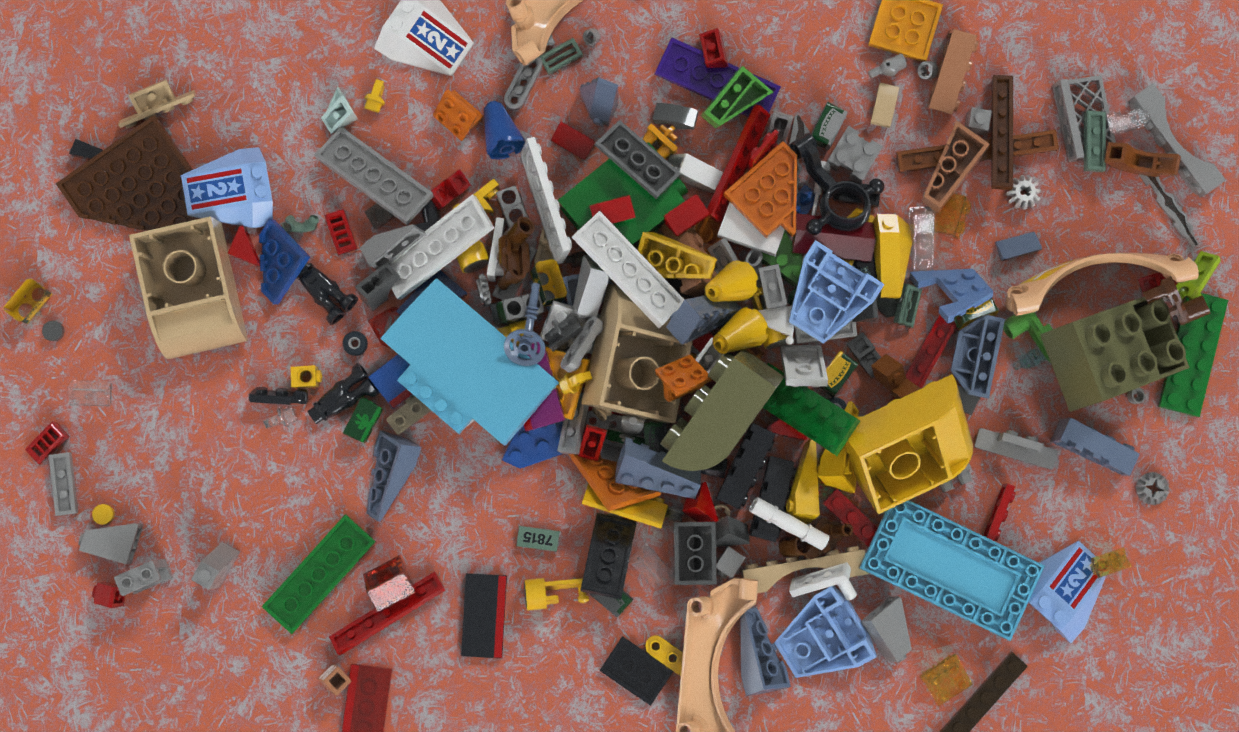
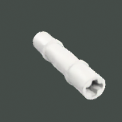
[749,497,829,550]

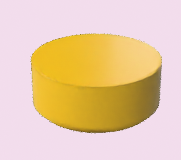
[92,504,115,525]

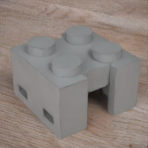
[827,126,883,183]

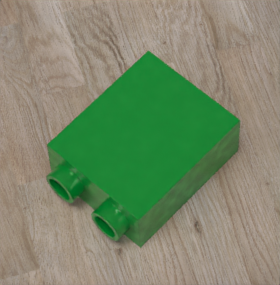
[558,142,688,248]

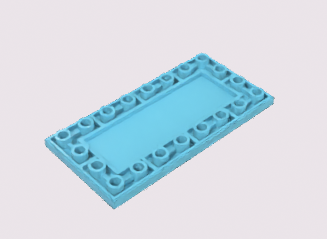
[859,500,1045,641]

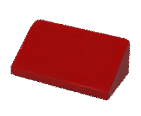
[699,28,729,68]
[551,121,595,161]
[664,194,710,237]

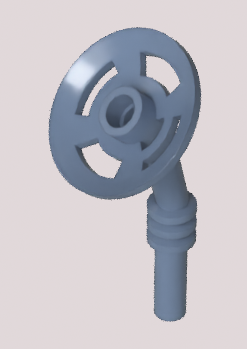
[504,283,545,366]

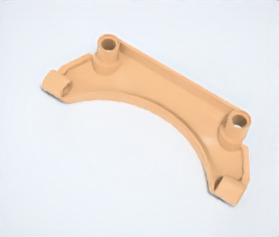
[506,0,583,66]
[676,578,758,732]

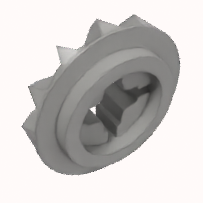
[476,274,491,307]
[1136,472,1170,505]

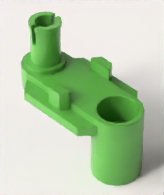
[1003,312,1053,363]

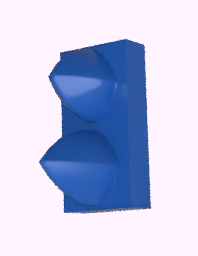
[796,184,821,214]

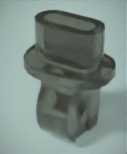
[562,251,589,268]

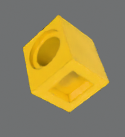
[290,365,322,389]

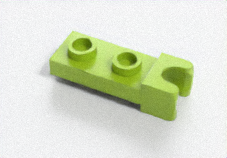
[1176,251,1221,300]

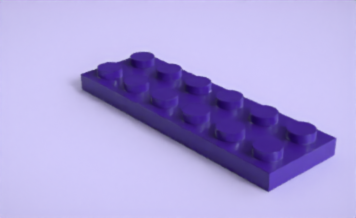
[655,37,781,117]

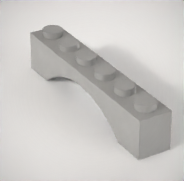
[1128,83,1226,197]

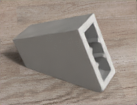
[573,255,610,319]
[78,523,144,564]
[191,542,240,590]
[861,597,912,663]

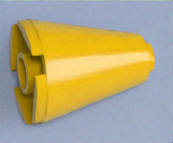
[705,260,758,302]
[713,307,768,354]

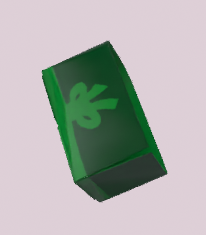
[343,396,383,443]

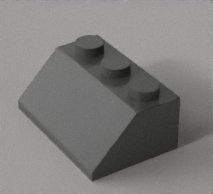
[673,522,717,585]

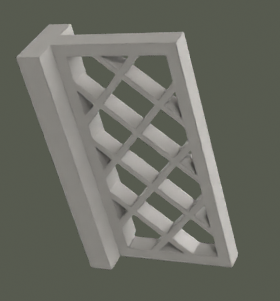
[1052,75,1116,162]

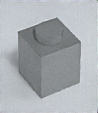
[965,107,992,135]
[716,546,745,579]

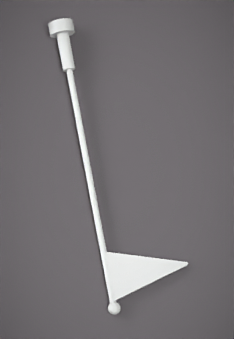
[758,161,831,345]

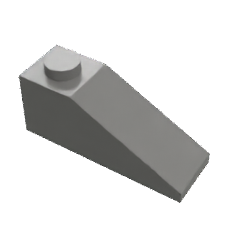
[360,224,426,269]

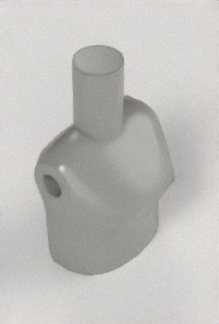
[868,54,907,78]
[745,249,763,274]
[621,415,645,434]

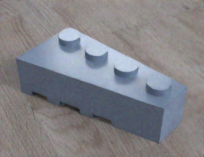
[666,295,742,345]
[1050,417,1140,476]

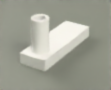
[487,217,505,282]
[789,562,857,600]

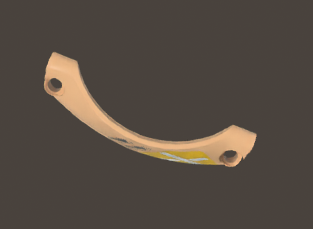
[1005,253,1199,316]

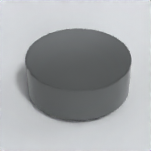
[42,321,65,342]

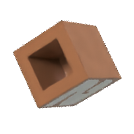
[317,664,351,696]

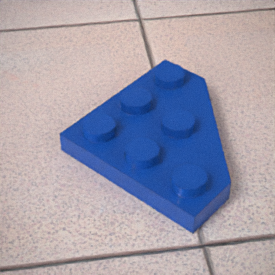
[259,219,310,305]
[502,421,564,469]

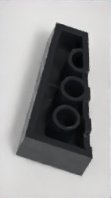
[749,456,797,542]

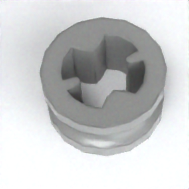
[917,61,938,79]

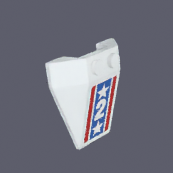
[374,0,474,76]

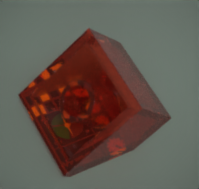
[363,555,415,612]

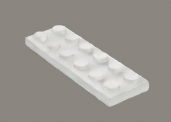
[520,137,572,264]
[389,194,494,300]
[572,211,684,328]

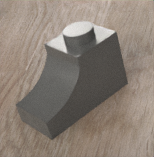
[355,262,401,311]

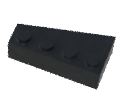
[715,423,776,509]

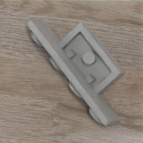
[974,428,1058,470]

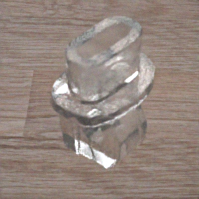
[263,406,297,428]

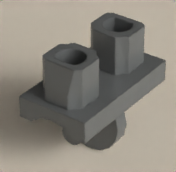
[544,314,583,352]

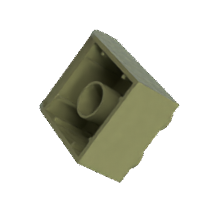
[1040,296,1190,412]
[660,349,784,471]

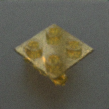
[919,654,973,707]

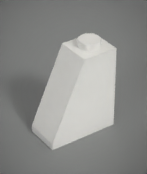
[667,153,724,193]

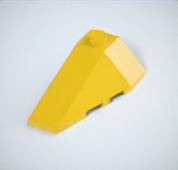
[872,214,912,298]
[638,232,717,279]
[817,401,859,493]
[786,439,820,524]

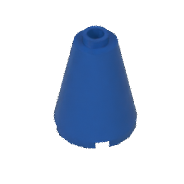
[483,101,525,160]

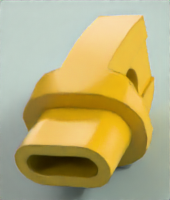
[364,79,385,113]
[559,371,592,395]

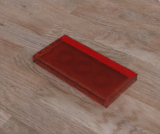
[341,663,393,732]

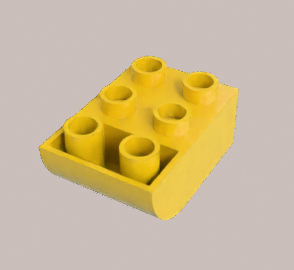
[845,374,973,514]

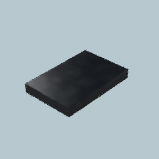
[599,636,673,706]

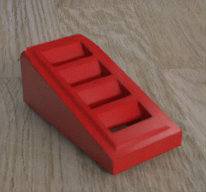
[324,209,358,256]
[25,421,70,465]

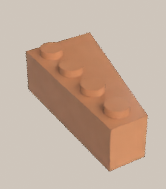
[927,29,979,114]
[922,120,990,213]
[661,223,717,297]

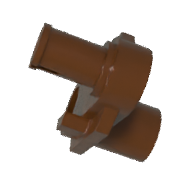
[497,216,535,290]
[1143,276,1211,326]
[778,518,853,559]

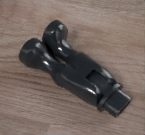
[297,262,358,325]
[308,362,380,424]

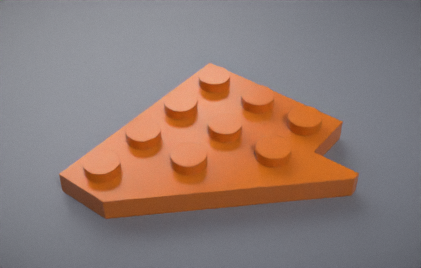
[724,141,797,238]
[568,448,661,511]

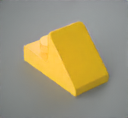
[473,179,500,213]

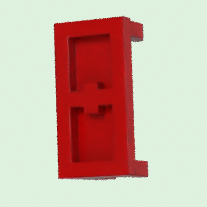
[589,195,636,224]

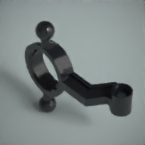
[790,133,885,235]

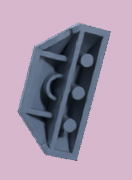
[950,315,1005,399]

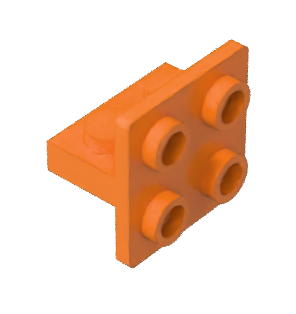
[433,89,484,141]
[655,355,712,403]

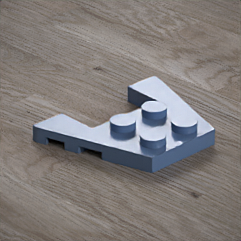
[909,269,993,323]

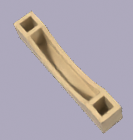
[741,546,869,593]

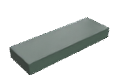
[1084,110,1106,173]

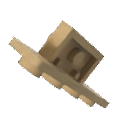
[118,79,196,128]

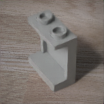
[756,264,787,310]
[114,559,173,596]

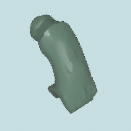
[282,215,319,233]

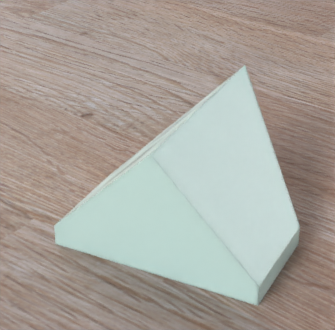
[321,86,358,134]

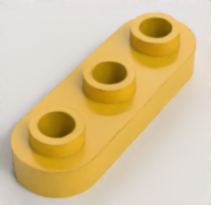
[645,635,683,676]

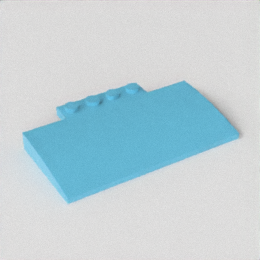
[380,278,559,446]

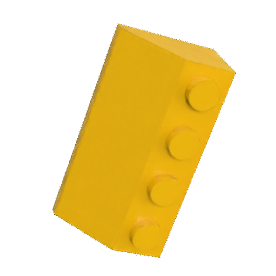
[582,483,668,529]

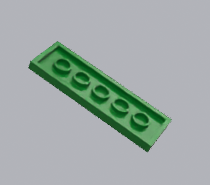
[1158,293,1228,417]
[763,363,860,456]
[262,514,376,634]

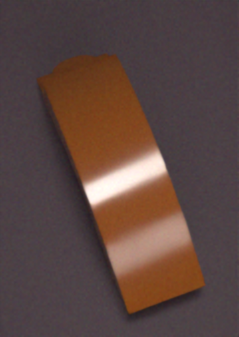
[1104,142,1181,177]

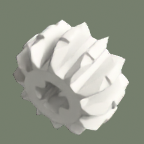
[1006,175,1041,210]

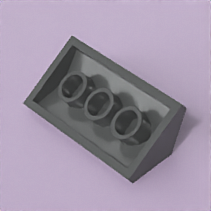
[594,120,681,199]

